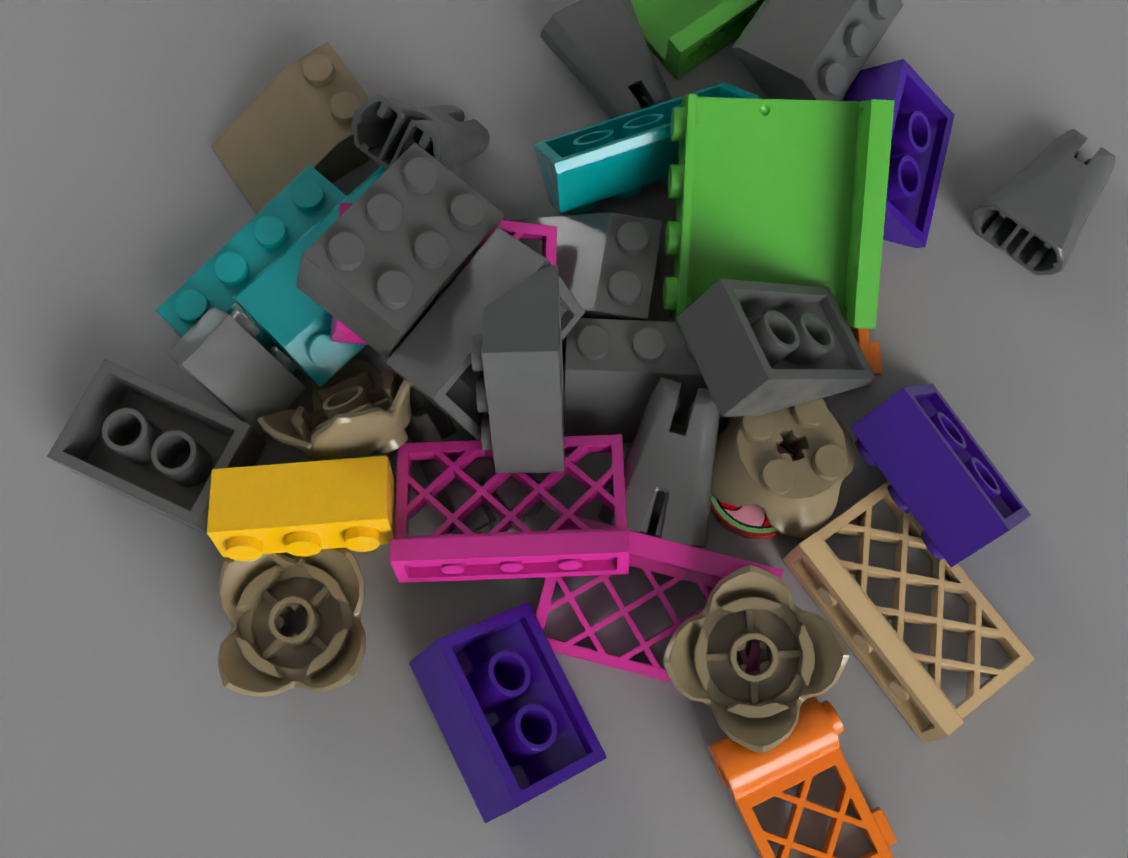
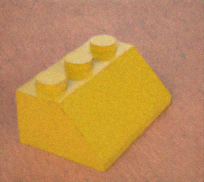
[207,455,396,561]

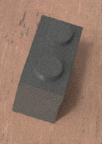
[166,306,306,436]

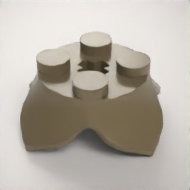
[257,359,412,461]
[711,398,855,540]
[217,548,367,697]
[663,565,850,754]

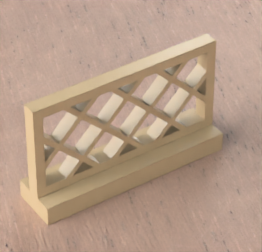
[782,481,1035,744]

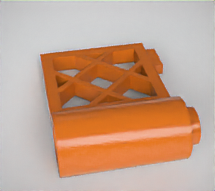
[708,697,898,858]

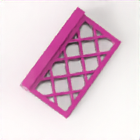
[390,434,629,583]
[536,517,783,683]

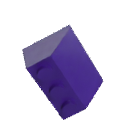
[843,59,954,248]
[850,383,1031,567]
[409,602,607,823]

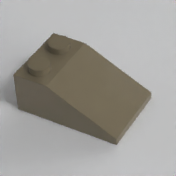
[211,42,371,214]

